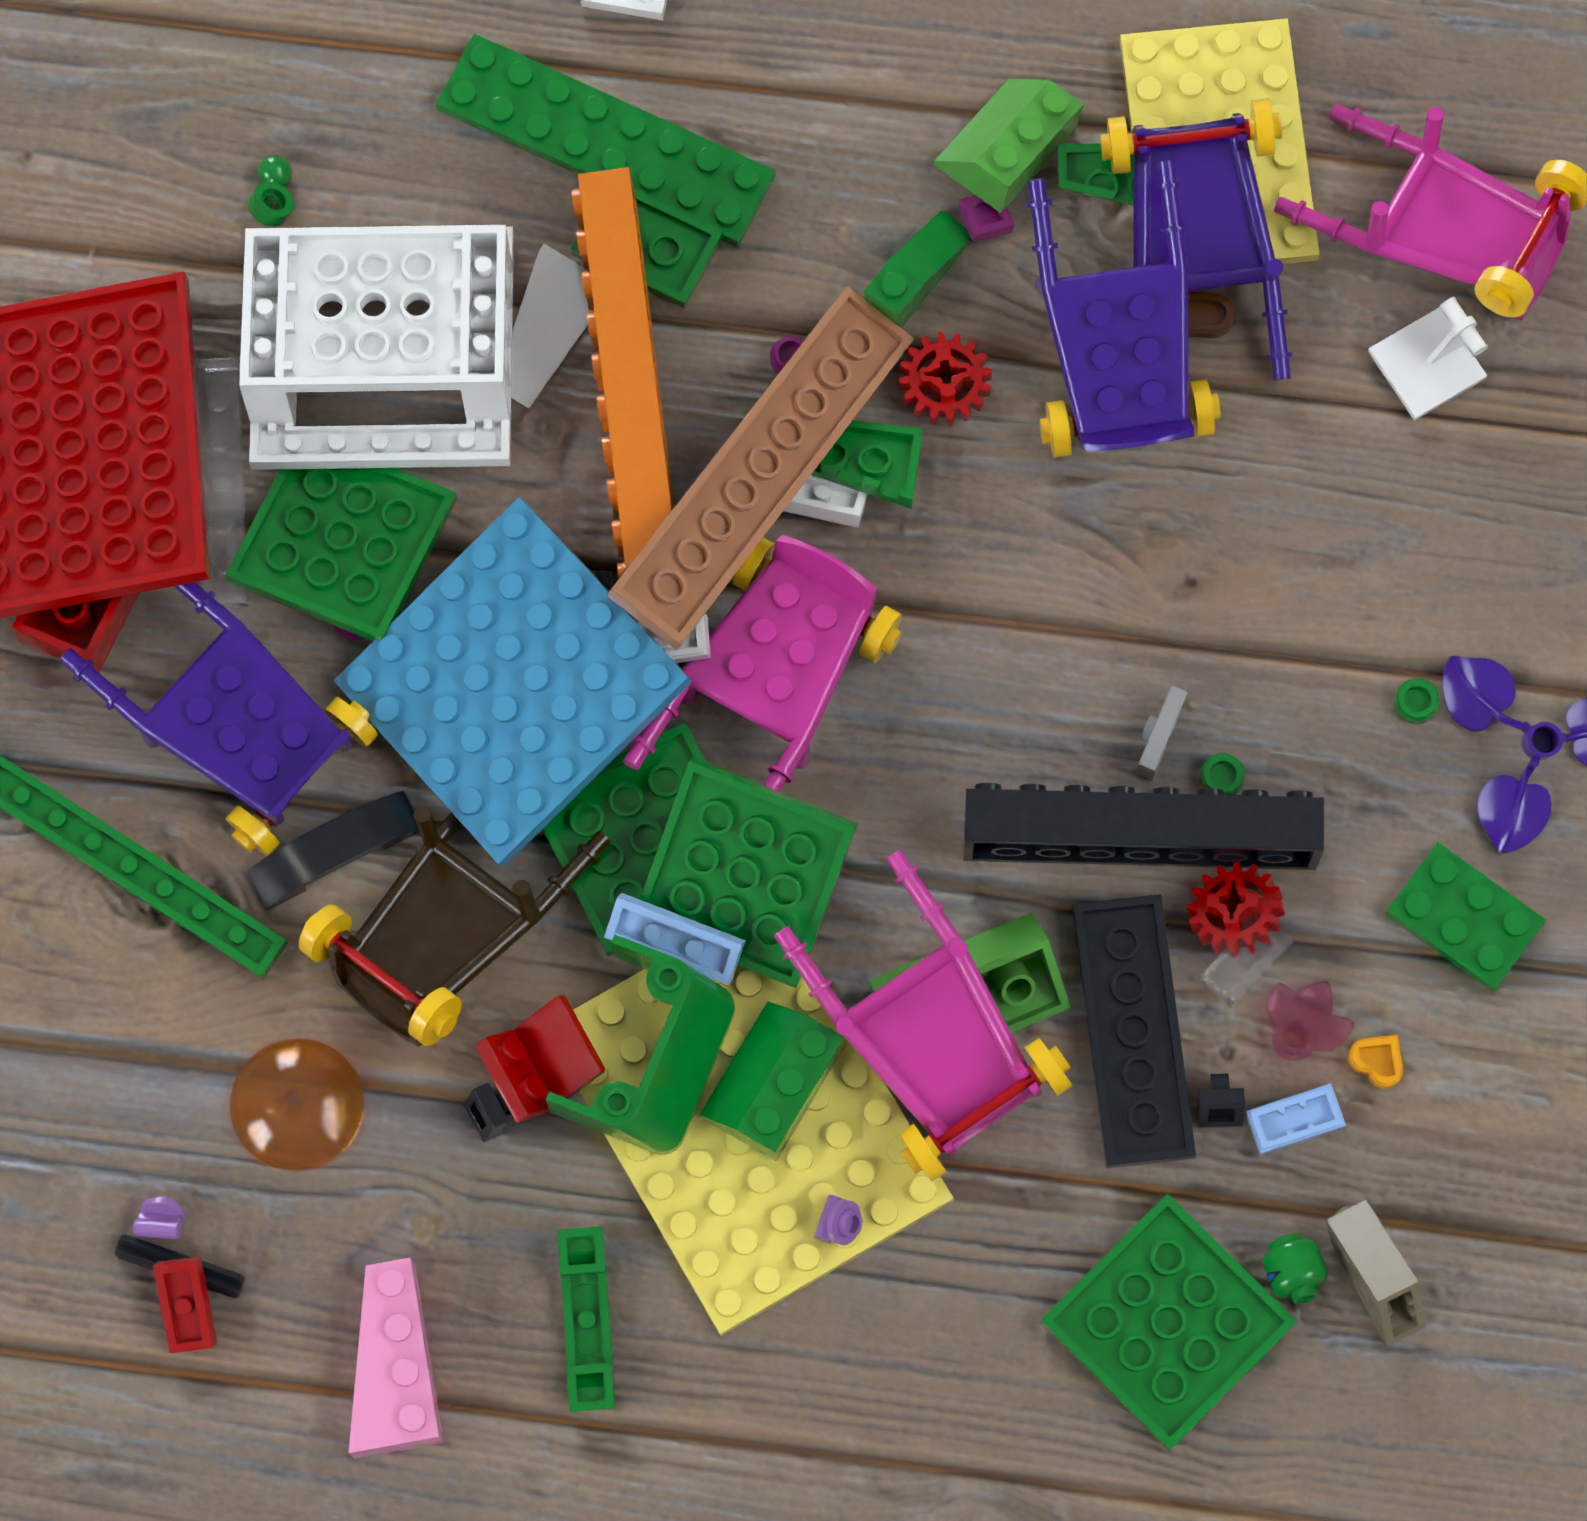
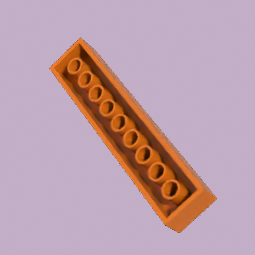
[572,167,675,579]

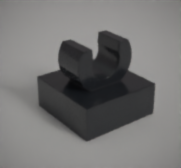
[1197,1073,1245,1128]
[463,1083,511,1142]

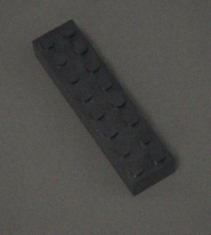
[963,783,1324,870]

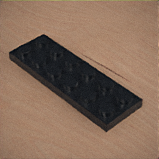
[1072,894,1196,1169]

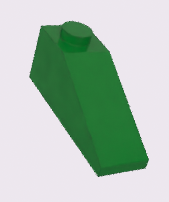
[864,210,972,328]

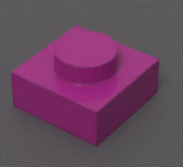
[958,195,1015,243]

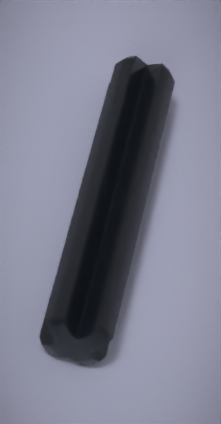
[115,1234,245,1298]

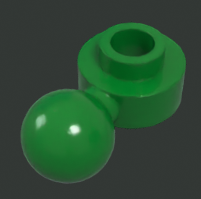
[248,155,294,226]

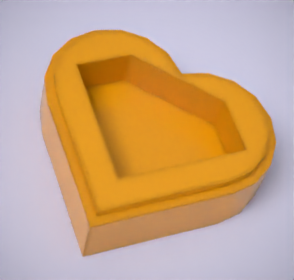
[1348,1034,1403,1089]

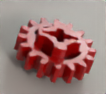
[899,332,992,426]
[1187,862,1285,957]

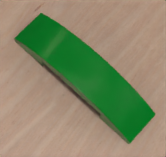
[557,1226,615,1412]

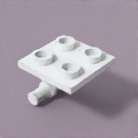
[1368,297,1488,421]

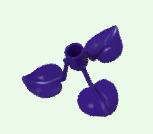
[1442,656,1587,853]

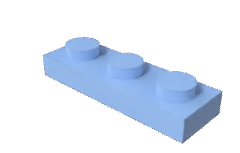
[604,893,746,985]

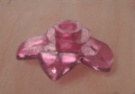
[1267,981,1354,1061]

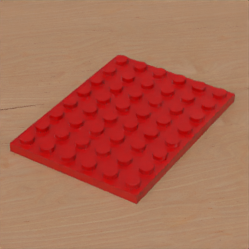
[0,271,210,619]

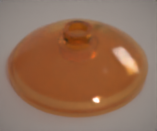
[230,1038,364,1172]

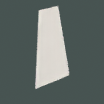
[511,244,594,408]

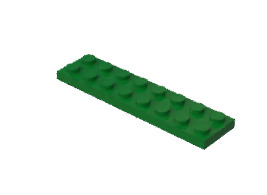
[436,33,776,248]

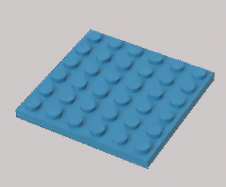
[334,497,693,867]

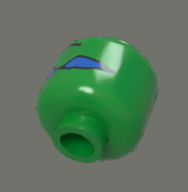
[1262,1233,1328,1304]

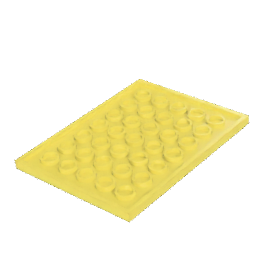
[573,965,954,1336]

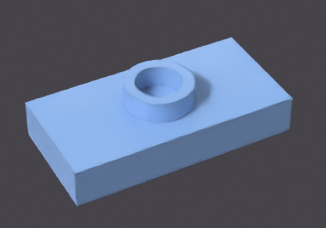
[1245,1083,1346,1156]

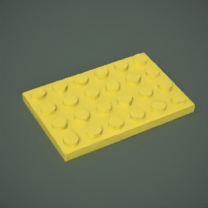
[1120,18,1320,264]

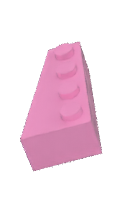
[349,1257,444,1459]

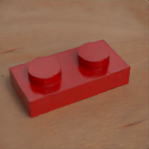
[153,1256,217,1353]

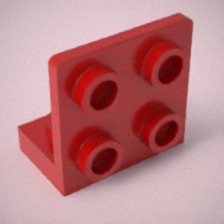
[475,995,605,1123]

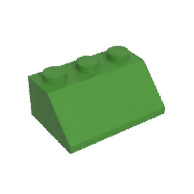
[933,78,1083,213]

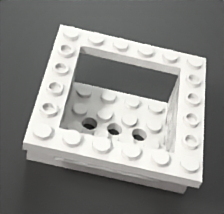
[239,225,514,470]

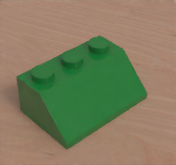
[699,1001,845,1161]

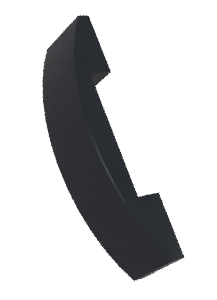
[247,791,419,911]

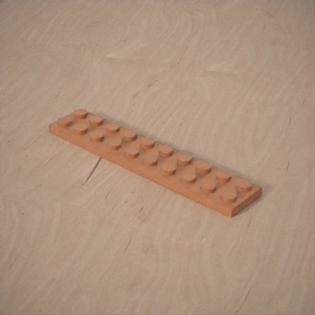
[606,285,914,650]

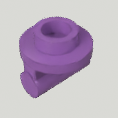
[814,1194,863,1245]
[133,1196,185,1240]

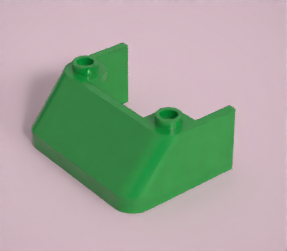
[546,934,735,1155]

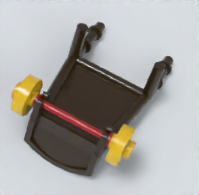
[299,806,611,1047]

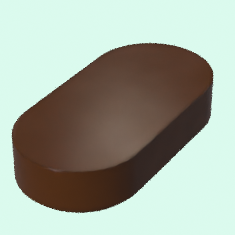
[1188,291,1235,338]

